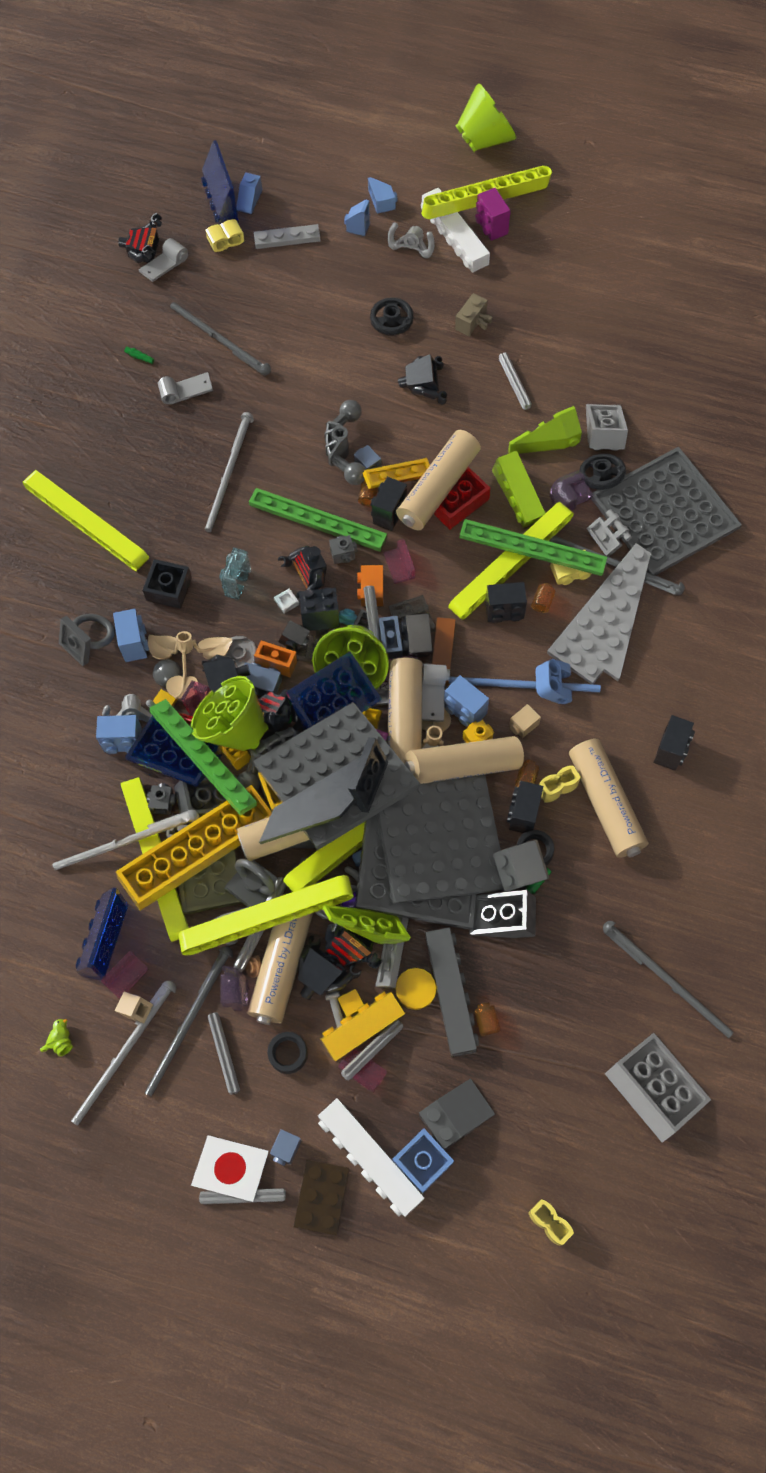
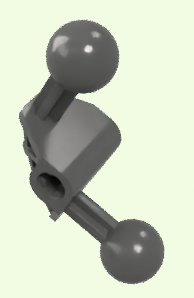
[324,400,366,485]
[237,727,302,792]

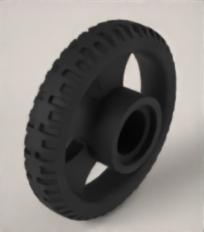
[370,297,414,336]
[579,454,626,490]

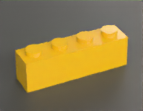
[320,991,405,1061]

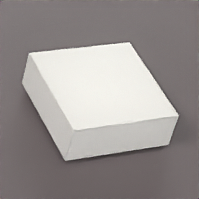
[274,588,299,613]

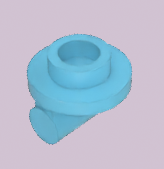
[339,609,357,625]

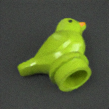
[40,1019,73,1057]

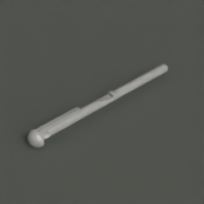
[205,412,254,532]
[53,810,199,870]
[71,981,176,1126]

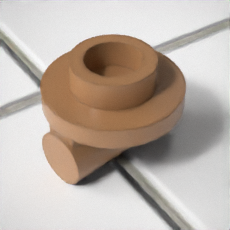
[245,955,262,978]

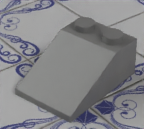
[586,404,628,451]

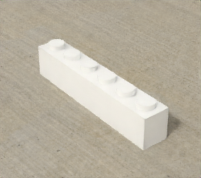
[421,188,490,273]
[318,1098,424,1217]

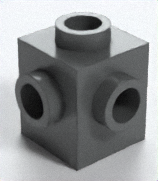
[329,535,358,564]
[147,784,176,815]

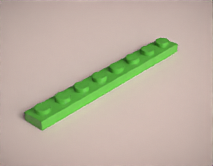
[249,488,387,552]
[459,519,607,576]
[150,699,257,816]

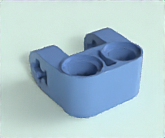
[536,659,572,704]

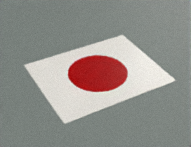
[191,1136,268,1202]

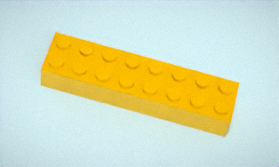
[116,785,272,911]

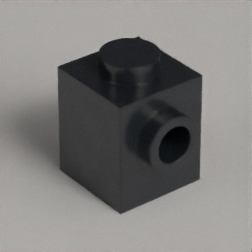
[278,620,309,653]

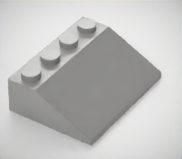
[605,1033,711,1143]

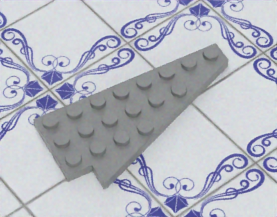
[547,543,651,684]

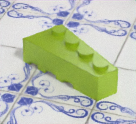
[492,451,545,528]

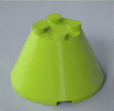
[455,83,516,152]
[312,625,389,697]
[191,676,268,751]

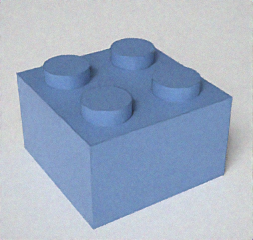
[113,609,149,662]
[444,675,489,727]
[96,715,143,754]
[392,1128,454,1194]

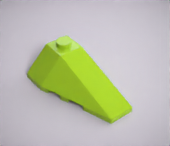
[508,406,582,454]
[323,905,411,944]

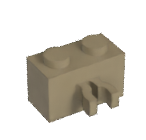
[455,293,492,337]

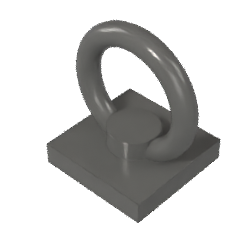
[59,614,115,666]
[224,859,278,908]

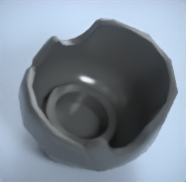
[153,659,183,687]

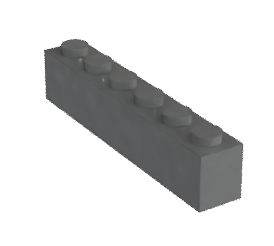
[425,927,479,1057]

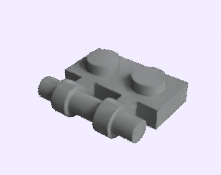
[586,509,632,557]

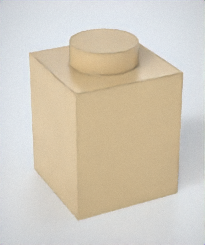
[510,704,541,738]
[115,992,153,1024]

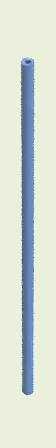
[318,673,601,692]

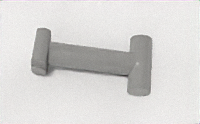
[325,992,343,1027]

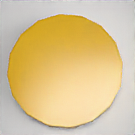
[395,968,436,1010]

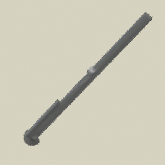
[170,302,271,376]
[549,536,685,595]
[603,921,734,1038]
[145,946,233,1097]

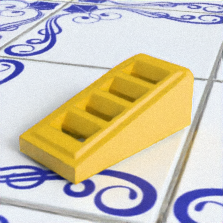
[217,745,251,770]

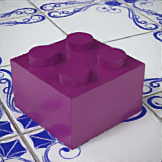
[475,188,510,241]

